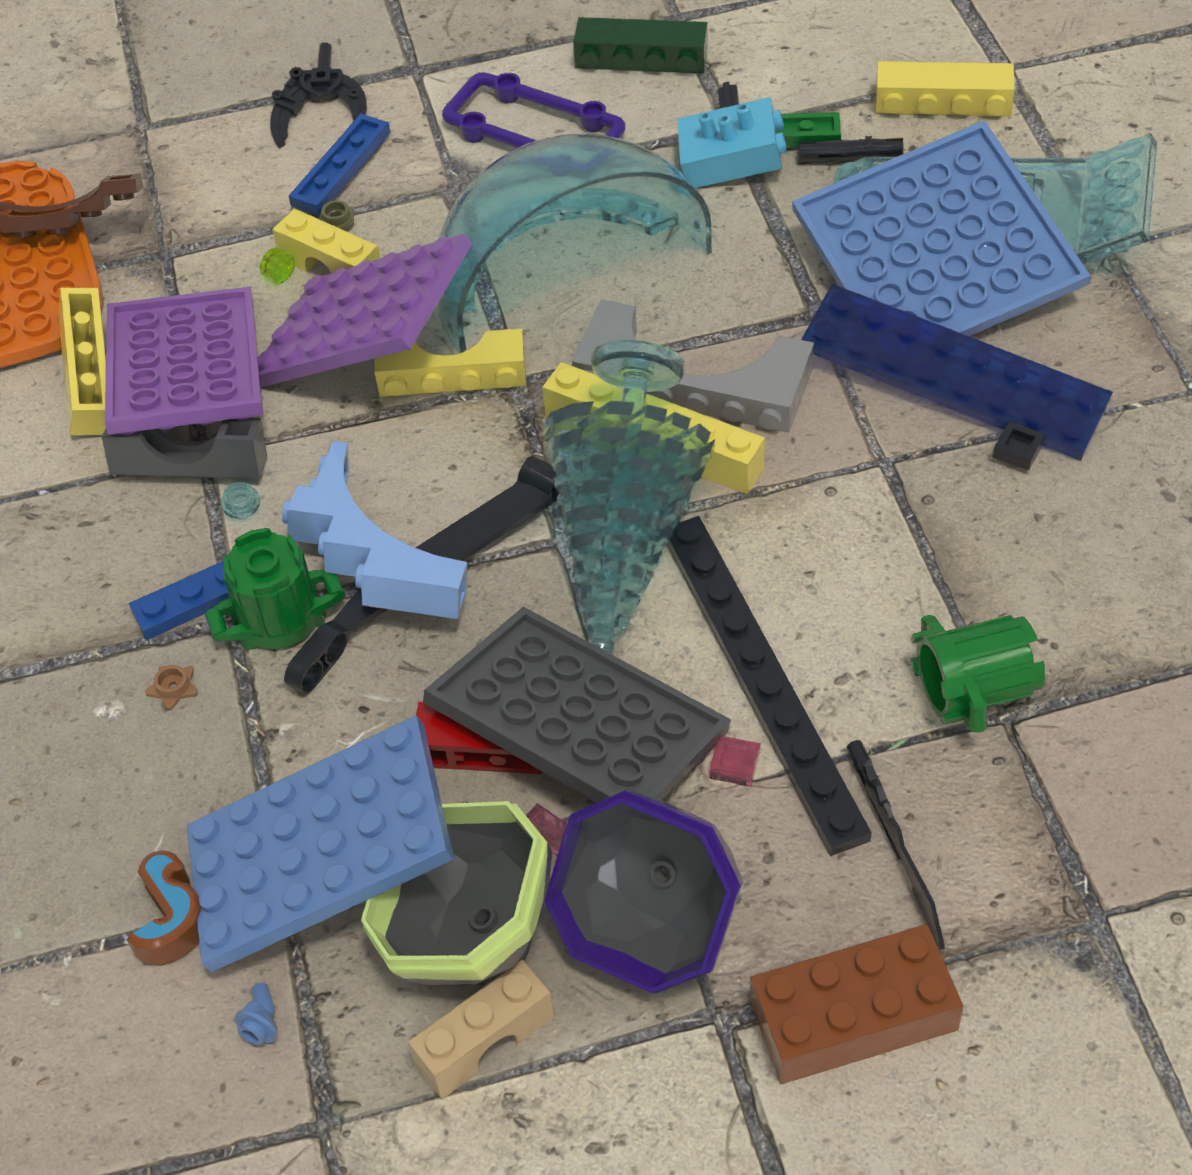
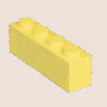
[876,61,1015,116]
[58,288,106,435]

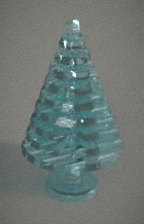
[542,340,715,655]

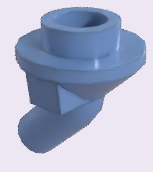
[234,983,277,1045]

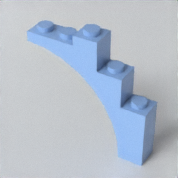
[282,441,467,619]

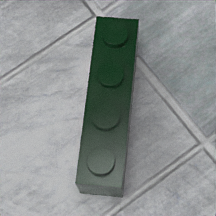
[573,17,708,74]

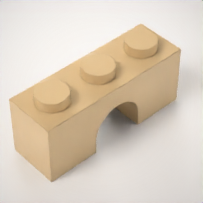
[408,959,554,1100]

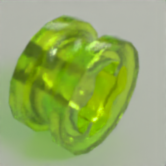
[260,248,295,284]

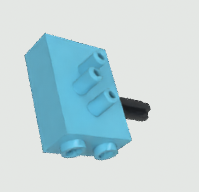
[677,81,787,190]

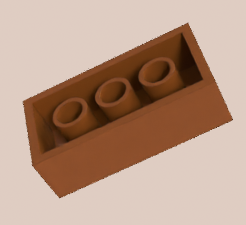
[750,924,964,1085]

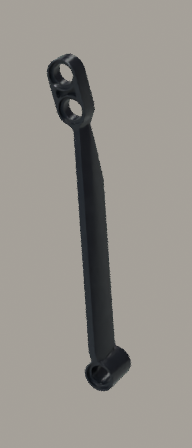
[284,456,569,694]

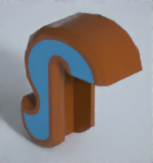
[126,850,201,965]

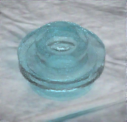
[221,482,260,519]

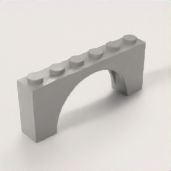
[572,299,814,433]

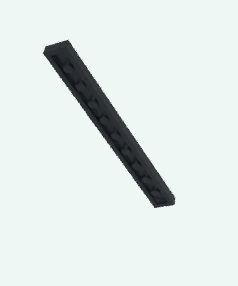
[663,516,872,856]

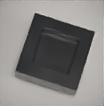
[993,421,1046,470]

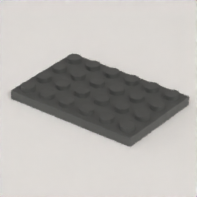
[423,607,731,803]

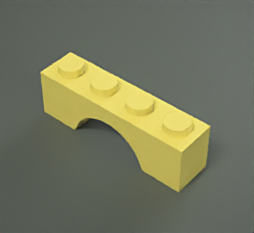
[374,328,527,397]

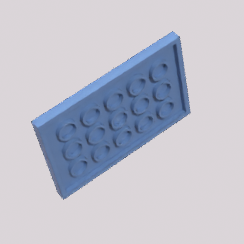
[187,715,454,973]

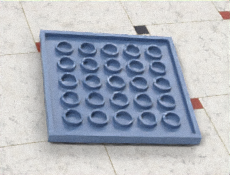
[792,120,1091,370]

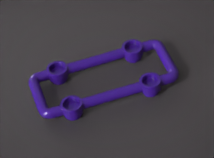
[442,72,626,172]

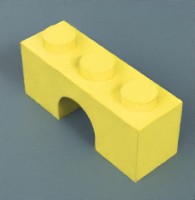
[272,208,380,273]

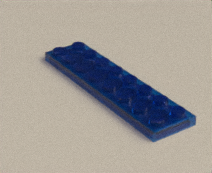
[801,284,1113,461]

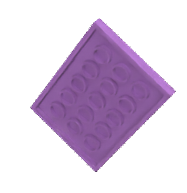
[258,233,473,387]
[105,286,263,435]

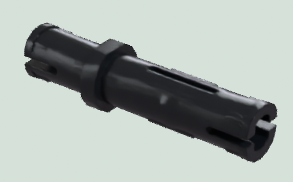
[799,136,903,164]

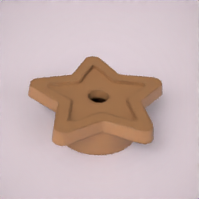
[145,665,198,710]

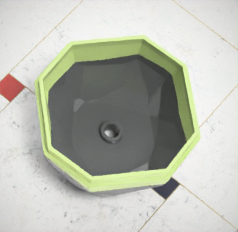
[361,801,552,985]

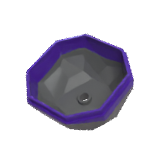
[545,789,743,994]

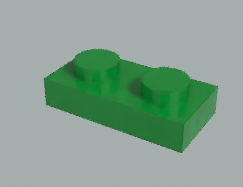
[778,112,841,147]

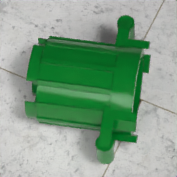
[205,528,345,650]
[910,615,1045,733]

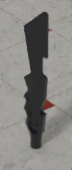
[846,740,945,950]

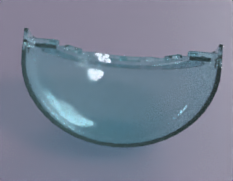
[437,134,712,353]

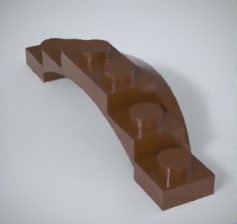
[0,173,143,238]

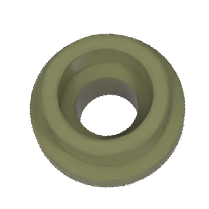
[319,200,354,230]

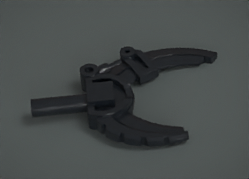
[270,42,367,149]

